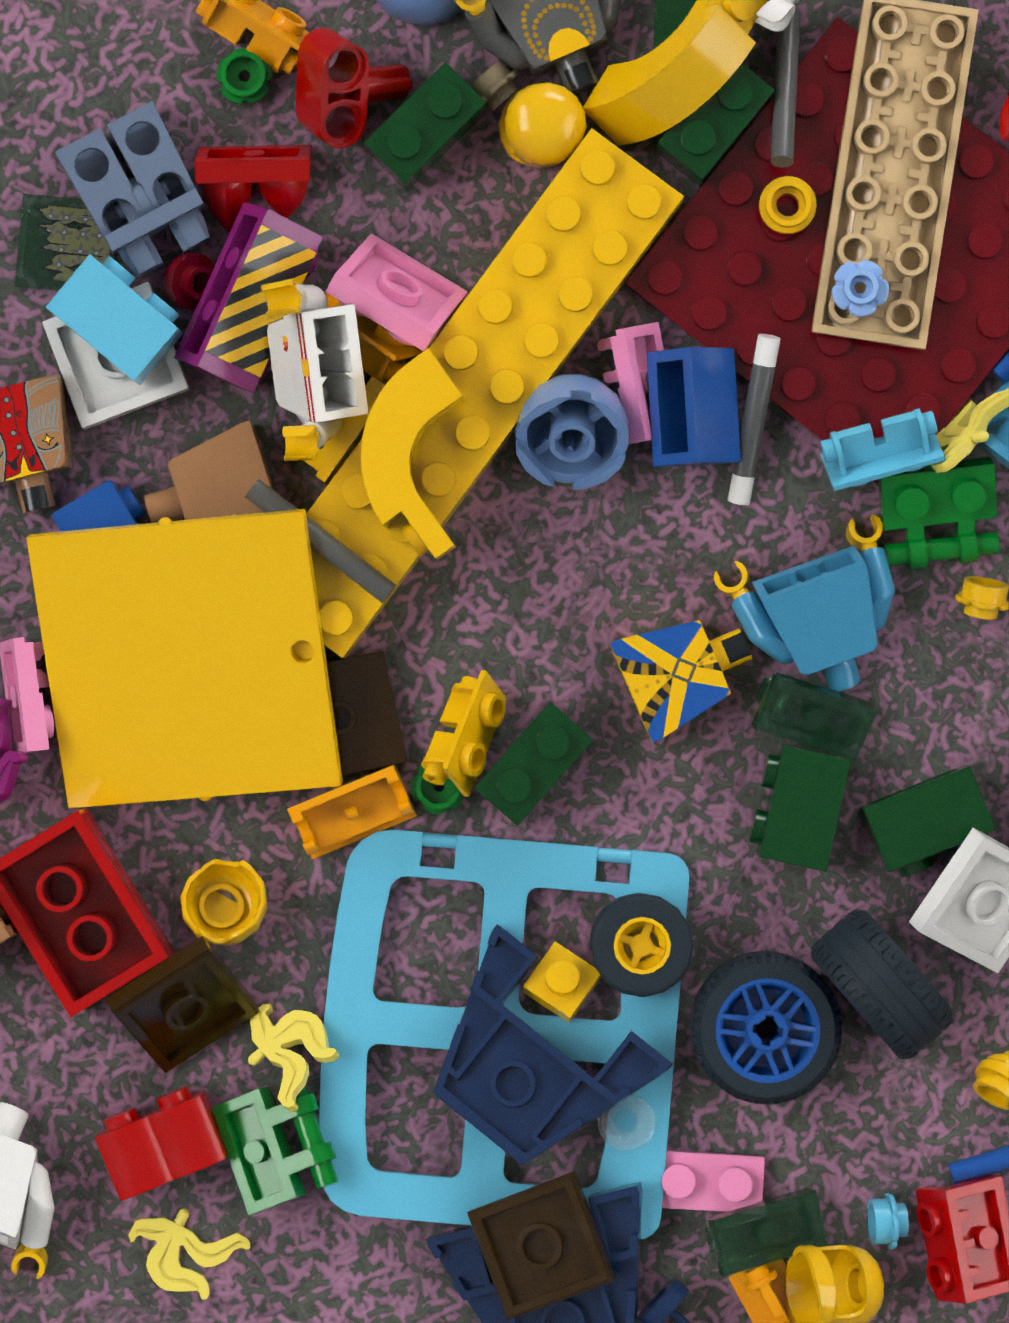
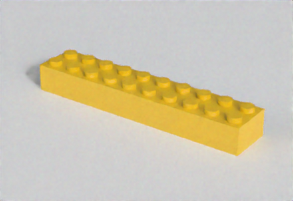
[306,128,684,659]

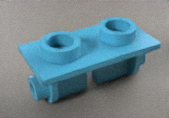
[820,408,945,491]

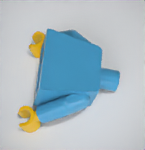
[714,514,895,691]

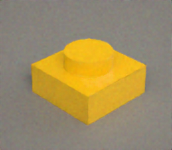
[523,941,601,1023]

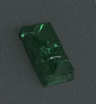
[751,672,878,761]
[705,1188,828,1276]

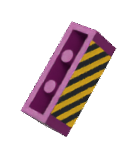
[174,202,323,393]

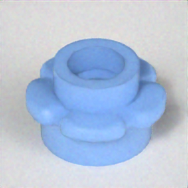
[832,260,889,317]

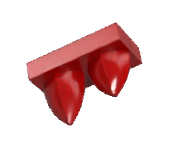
[194,144,312,231]

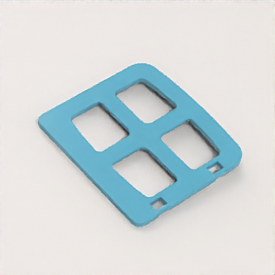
[319,830,689,1239]

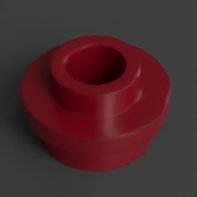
[163,252,215,310]

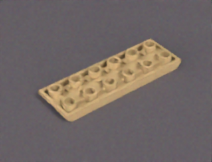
[812,0,979,350]

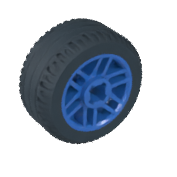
[811,910,954,1059]
[690,951,842,1105]

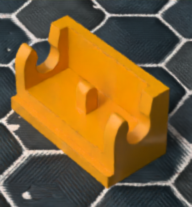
[287,764,417,859]

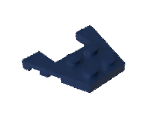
[433,924,673,1165]
[426,1182,643,1323]

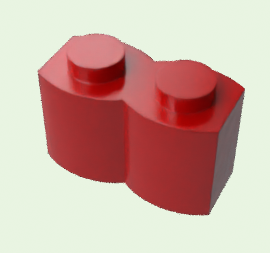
[95,1086,228,1201]

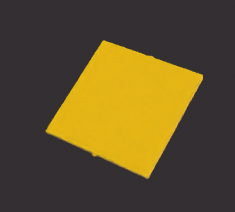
[26,509,343,808]

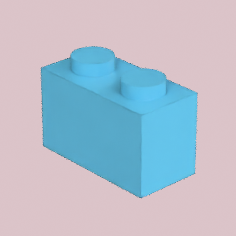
[46,254,184,385]

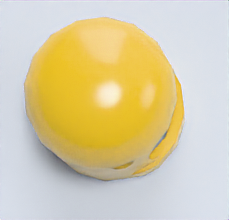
[498,82,587,169]
[784,1245,884,1323]

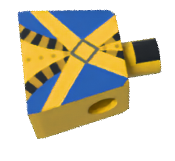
[609,620,752,743]

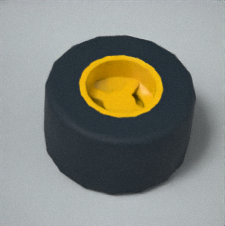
[589,893,694,997]

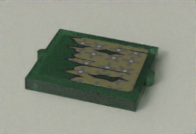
[13,194,117,291]

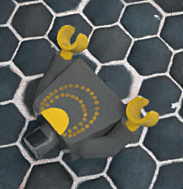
[454,0,621,95]

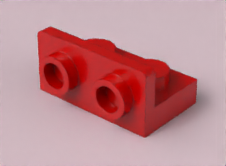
[916,1175,1009,1304]

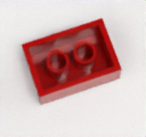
[0,808,175,1018]

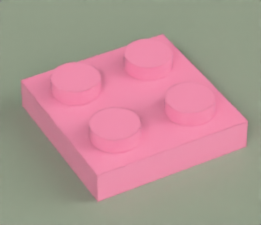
[325,233,468,351]

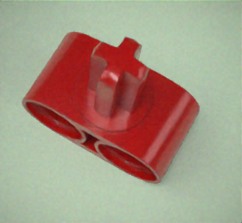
[295,27,412,149]

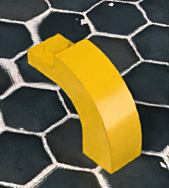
[583,0,768,146]
[361,348,464,561]

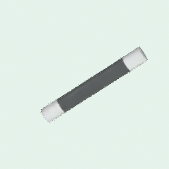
[728,334,781,505]

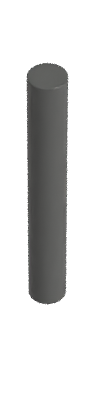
[771,9,800,168]
[245,479,396,603]

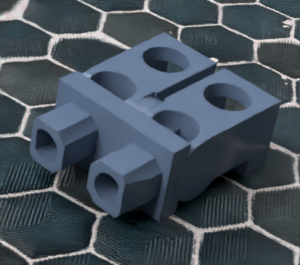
[55,101,210,279]

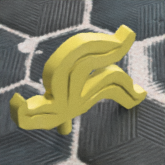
[931,388,1009,473]
[248,1004,339,1112]
[128,1208,251,1300]

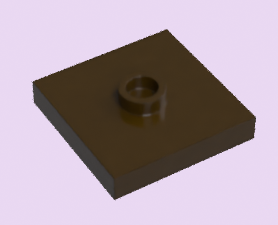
[327,651,408,776]
[106,936,260,1073]
[467,1171,616,1321]

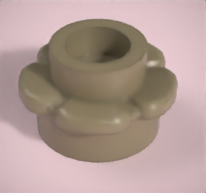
[470,60,519,112]

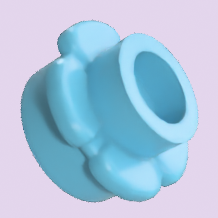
[867,1193,909,1250]

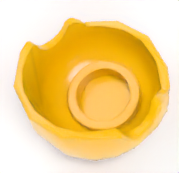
[180,859,267,945]

